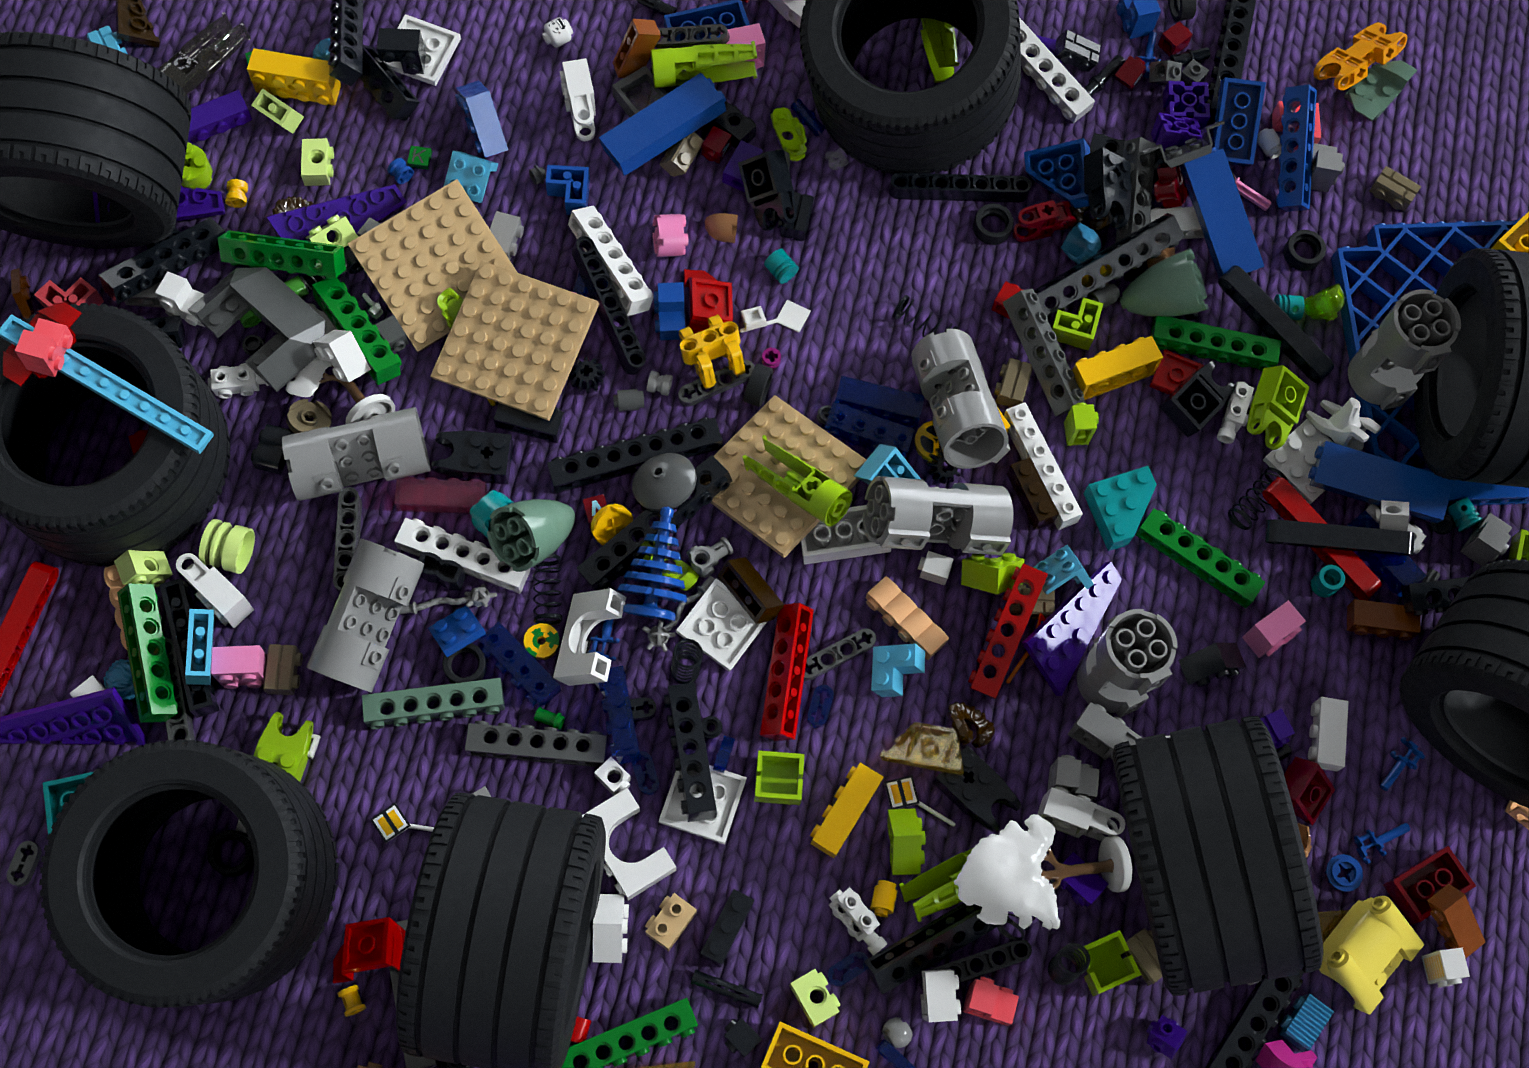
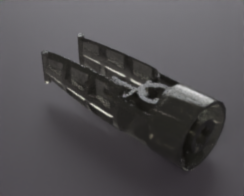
[157,12,251,96]

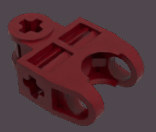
[1154,163,1188,209]
[1013,200,1077,242]

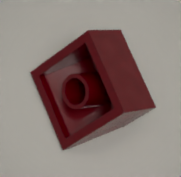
[1284,757,1335,826]

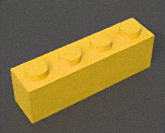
[810,762,884,858]

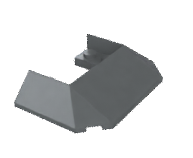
[187,267,326,392]

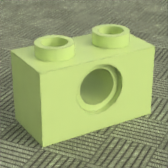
[251,88,304,134]
[301,138,334,186]
[306,215,358,247]
[114,550,173,587]
[789,969,840,1028]

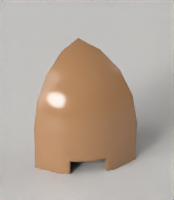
[705,213,738,243]

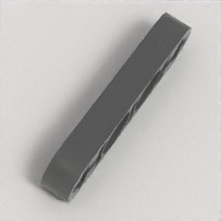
[655,24,730,49]
[678,360,754,407]
[804,628,876,681]

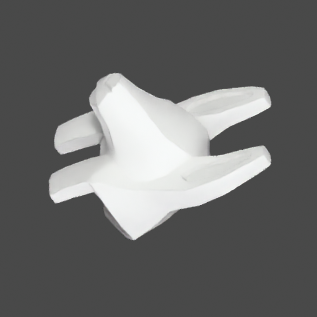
[1305,397,1381,451]

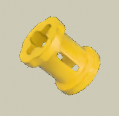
[337,985,366,1017]

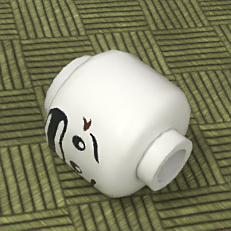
[542,17,573,48]

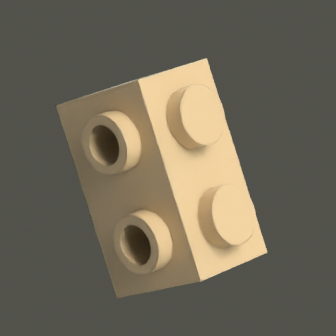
[645,893,697,952]

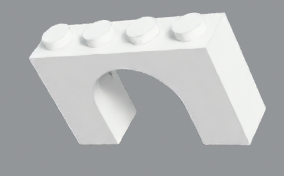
[553,588,626,686]
[582,788,676,901]

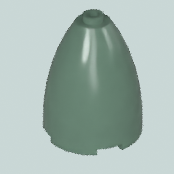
[1120,249,1209,317]
[487,499,575,572]

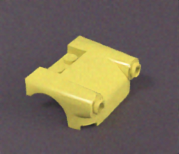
[1319,896,1425,1015]

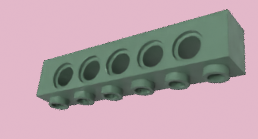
[362,678,505,729]

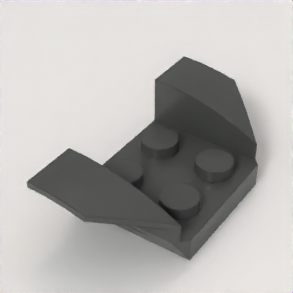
[1141,121,1225,168]

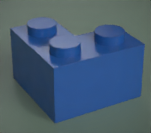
[1116,0,1161,39]
[546,165,590,215]
[654,282,685,340]

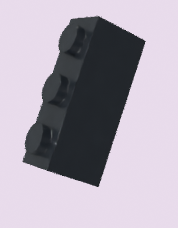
[494,403,565,443]
[700,889,754,967]

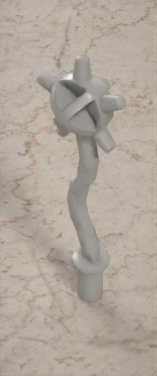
[643,576,715,652]
[399,584,497,615]

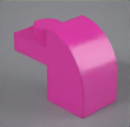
[1256,1040,1318,1068]

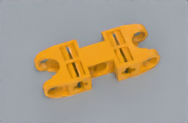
[1313,22,1407,90]

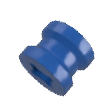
[387,158,414,184]

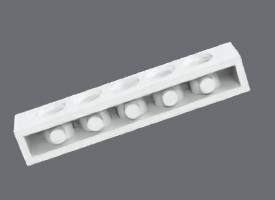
[1019,17,1095,123]
[568,205,654,316]
[1004,402,1083,530]
[394,518,531,594]

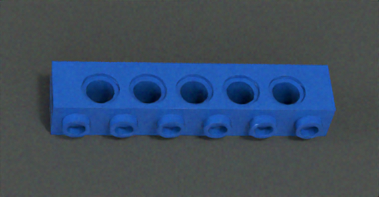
[1276,84,1317,212]

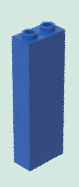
[599,73,727,176]
[1179,147,1264,278]
[1308,441,1454,523]

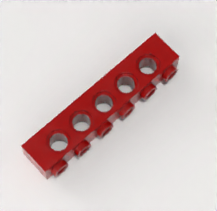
[968,563,1048,699]
[760,603,814,741]

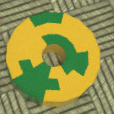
[523,623,560,660]

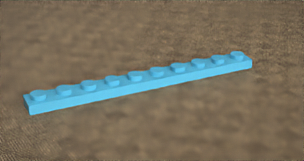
[0,314,214,454]

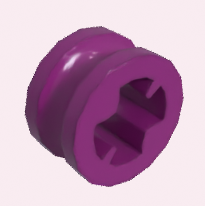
[762,347,781,369]

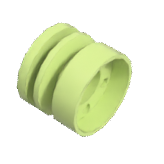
[199,519,255,574]

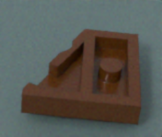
[11,268,35,319]

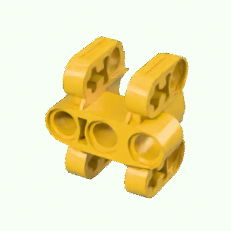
[679,314,746,389]

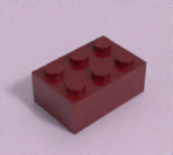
[1383,846,1476,925]

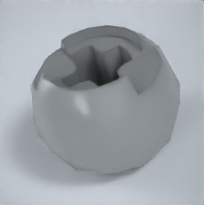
[882,1017,913,1049]

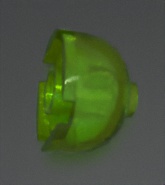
[1304,284,1345,322]

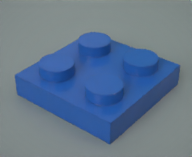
[428,605,486,657]

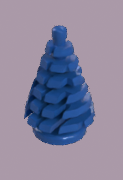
[617,507,687,621]

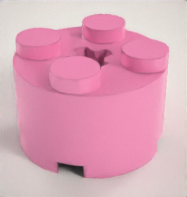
[653,214,688,257]

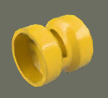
[225,179,248,208]

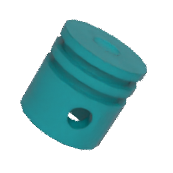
[764,248,799,284]
[1273,294,1305,321]
[1446,497,1482,532]
[1311,565,1345,598]

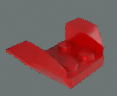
[684,269,733,334]
[3,302,82,386]
[333,917,406,984]

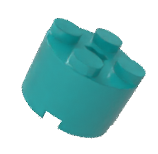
[470,490,514,538]

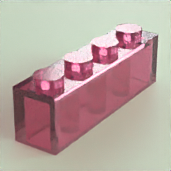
[394,477,488,514]

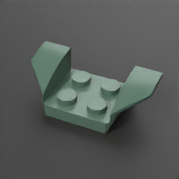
[1343,60,1417,121]

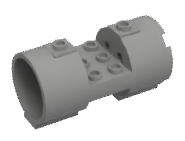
[1348,289,1461,411]
[911,329,1011,469]
[282,407,431,501]
[863,476,1013,555]
[306,539,424,693]
[1077,609,1177,718]

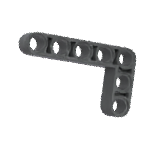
[333,487,362,594]

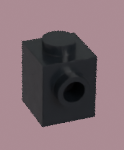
[724,1018,762,1058]

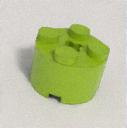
[181,142,213,189]

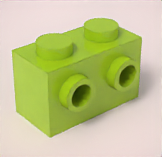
[1064,403,1099,446]

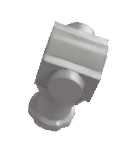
[686,537,734,578]

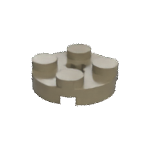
[286,399,332,434]

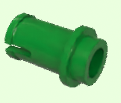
[534,707,565,730]

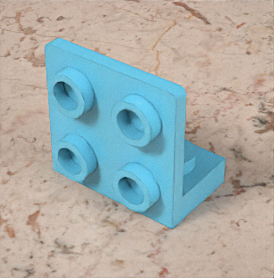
[443,151,498,203]
[1033,545,1094,595]

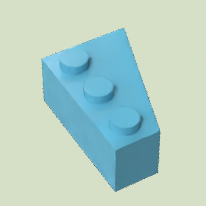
[854,444,921,485]

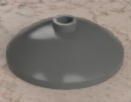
[632,453,697,511]

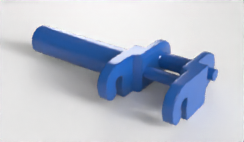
[1137,31,1161,78]
[587,619,620,661]
[1380,737,1425,791]
[1354,823,1410,864]

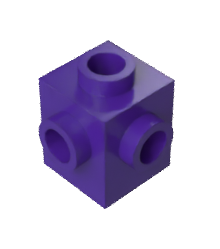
[1146,1015,1187,1060]

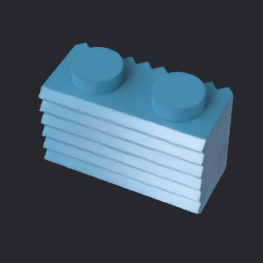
[1279,994,1334,1052]

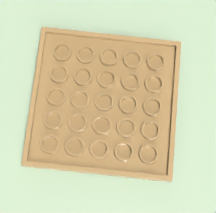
[347,179,518,353]
[431,260,599,421]
[704,395,867,558]

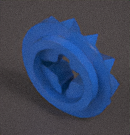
[1325,854,1363,892]

